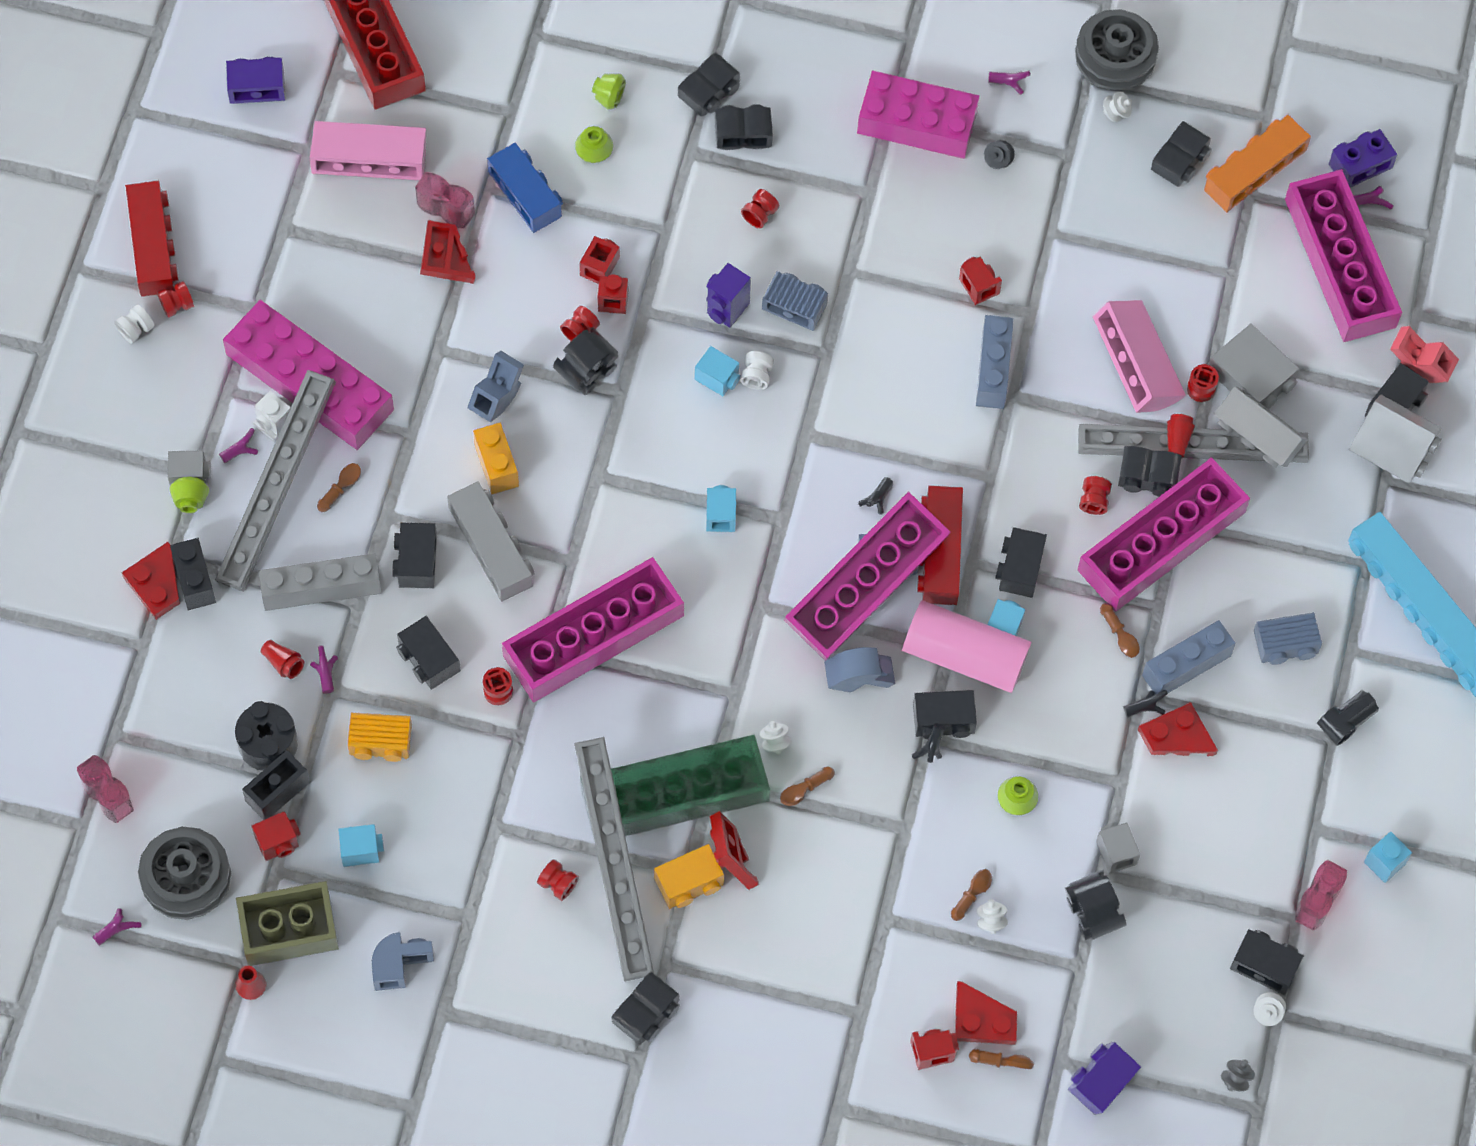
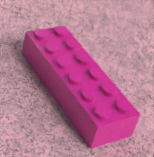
[1285,169,1402,342]
[223,300,394,450]
[1077,457,1250,612]
[784,491,951,661]
[502,557,684,703]

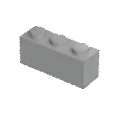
[1214,386,1308,468]

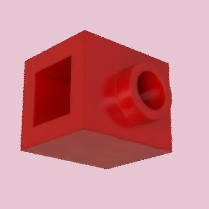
[251,811,301,861]

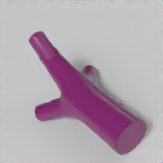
[988,71,1031,95]
[1353,186,1393,210]
[219,428,258,463]
[310,645,338,694]
[92,908,141,946]

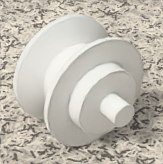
[1103,91,1132,122]
[760,721,792,754]
[977,899,1008,934]
[1253,992,1286,1026]

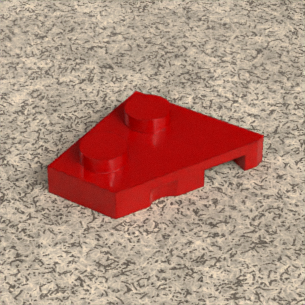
[420,220,475,284]
[121,542,180,620]
[1138,702,1218,756]
[710,811,759,890]
[955,981,1017,1045]

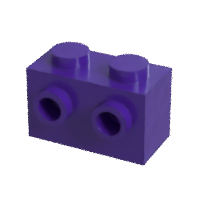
[226,57,285,104]
[1329,129,1398,188]
[706,263,751,328]
[1067,1042,1141,1115]

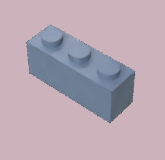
[976,315,1014,409]
[1142,620,1236,695]

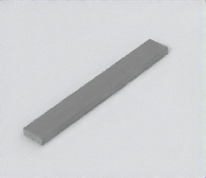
[215,370,336,592]
[1078,424,1309,463]
[574,737,654,982]

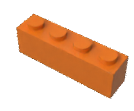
[1204,115,1311,212]

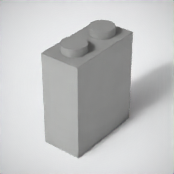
[1208,323,1299,409]
[1349,395,1442,483]

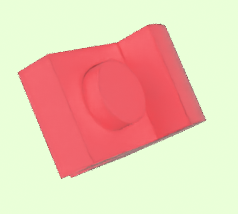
[1390,326,1459,383]

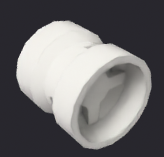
[114,304,155,344]
[740,351,774,390]

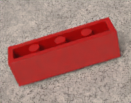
[125,180,179,297]
[917,485,963,605]

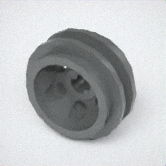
[1075,9,1159,91]
[138,827,232,920]

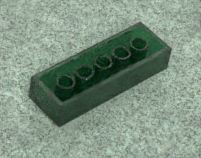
[580,734,770,837]

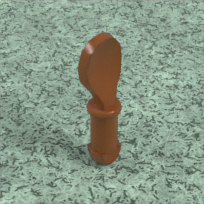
[317,463,361,512]
[1100,603,1140,658]
[780,767,835,806]
[951,869,992,921]
[969,1049,1034,1069]

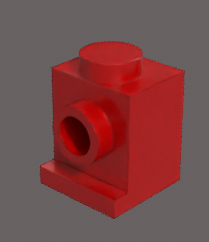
[579,236,620,284]
[959,256,1002,305]
[598,274,629,314]
[910,1029,959,1070]

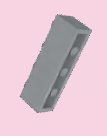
[447,481,535,602]
[258,553,382,611]

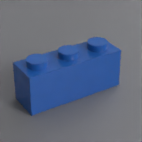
[487,142,563,233]

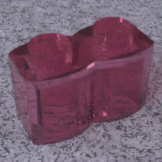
[415,172,475,228]
[77,755,134,823]
[1295,860,1347,931]

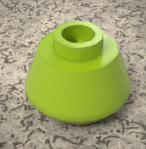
[592,74,626,110]
[575,126,613,163]
[169,477,209,513]
[998,776,1038,815]

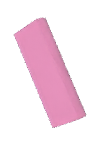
[310,121,426,181]
[1093,300,1186,413]
[901,600,1032,693]

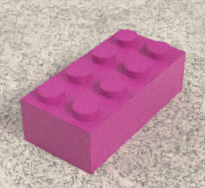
[857,70,980,159]

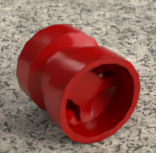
[741,189,780,229]
[157,281,195,318]
[560,306,600,341]
[1187,364,1219,402]
[1079,476,1112,515]
[482,667,513,706]
[537,859,579,901]

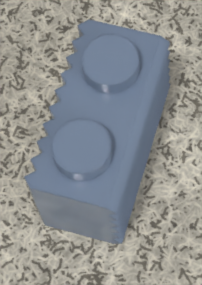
[762,271,828,331]
[1253,612,1322,665]

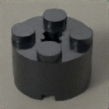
[553,327,619,395]
[235,701,298,771]
[1065,870,1127,940]

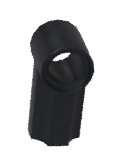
[1317,690,1379,746]

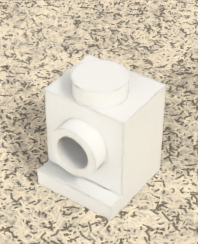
[253,391,291,442]

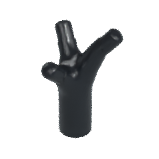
[858,477,893,515]
[1123,690,1168,718]
[912,723,945,763]

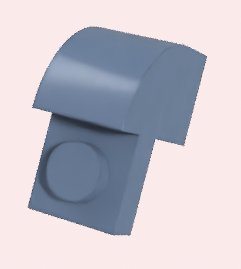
[467,350,524,422]
[824,647,896,693]
[372,932,434,991]

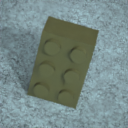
[236,881,339,966]

